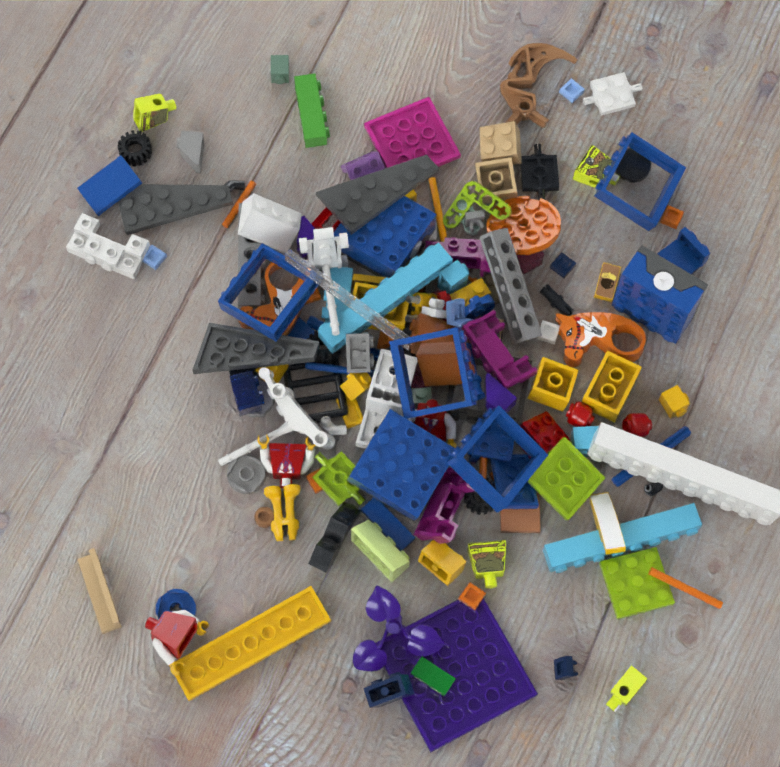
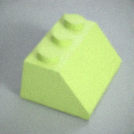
[351,520,410,582]

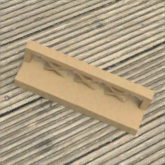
[77,548,122,634]

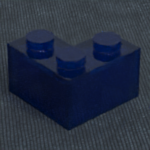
[229,371,265,416]

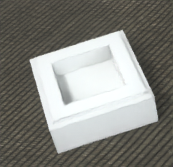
[537,320,560,345]

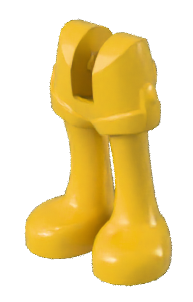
[264,484,301,542]

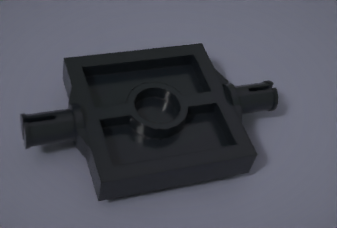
[520,144,559,200]

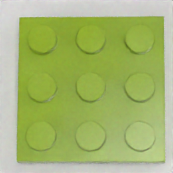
[527,437,605,520]
[599,547,675,619]

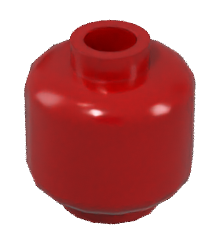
[565,401,595,427]
[622,413,652,438]

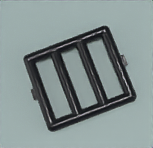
[283,359,348,423]

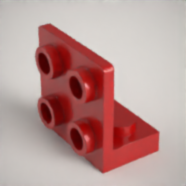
[520,411,570,459]

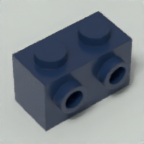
[363,672,415,708]

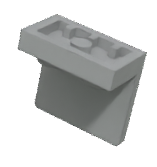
[346,330,374,373]

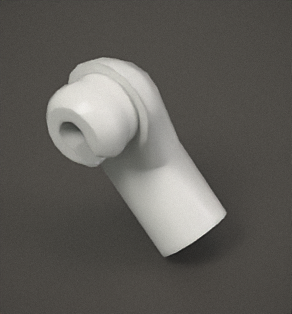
[320,416,347,436]

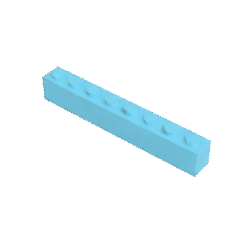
[318,242,453,354]
[543,503,702,573]

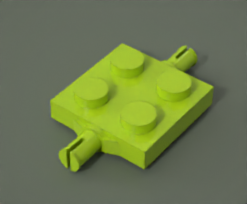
[312,451,366,506]

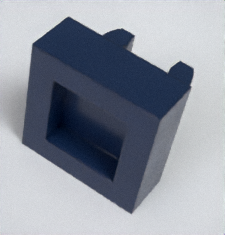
[550,252,576,279]
[554,656,578,680]

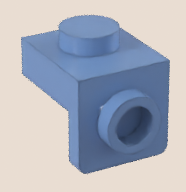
[446,298,473,328]

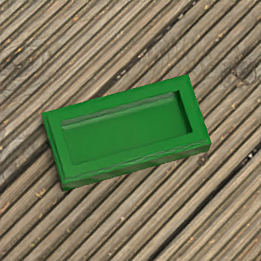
[410,656,456,697]

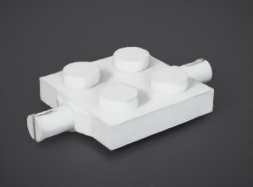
[583,72,643,116]

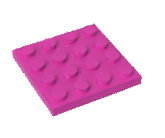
[364,97,461,168]

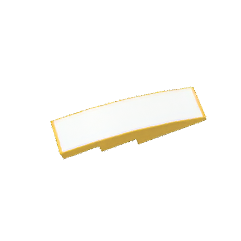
[589,492,626,555]

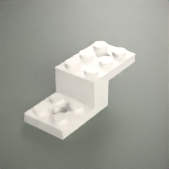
[355,349,418,448]

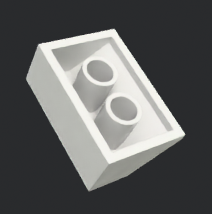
[238,193,302,254]

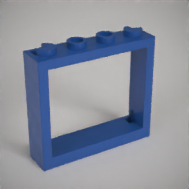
[594,132,686,231]
[218,243,320,342]
[389,327,478,419]
[447,406,548,512]

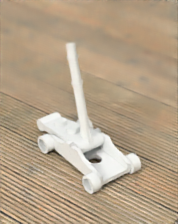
[299,227,349,336]
[218,368,336,466]

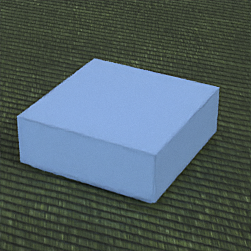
[559,78,585,103]
[142,245,167,270]

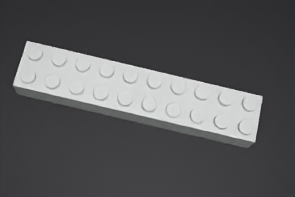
[587,422,780,525]

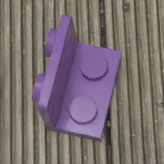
[341,151,385,180]

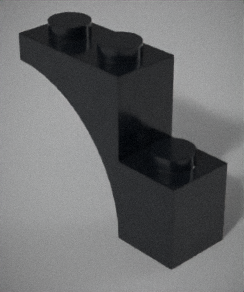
[308,502,361,573]

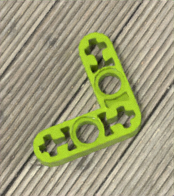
[443,181,512,228]

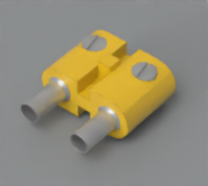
[405,293,437,322]

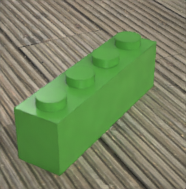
[294,73,330,148]

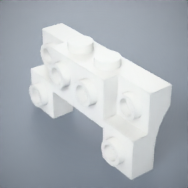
[66,213,150,279]

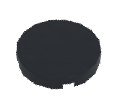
[616,148,651,183]

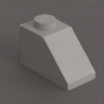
[177,131,204,173]

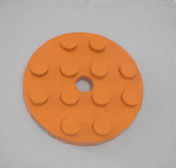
[486,196,561,255]

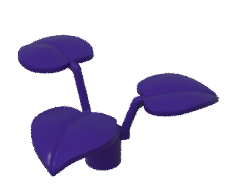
[353,585,444,672]

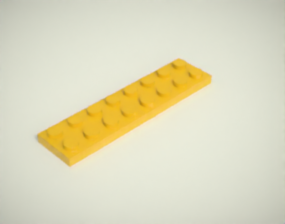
[169,586,331,701]

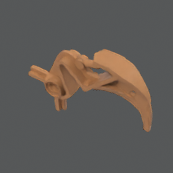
[500,43,578,128]

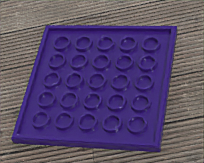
[376,598,538,753]

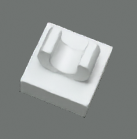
[421,298,447,319]

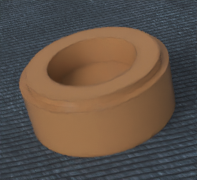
[254,507,274,528]

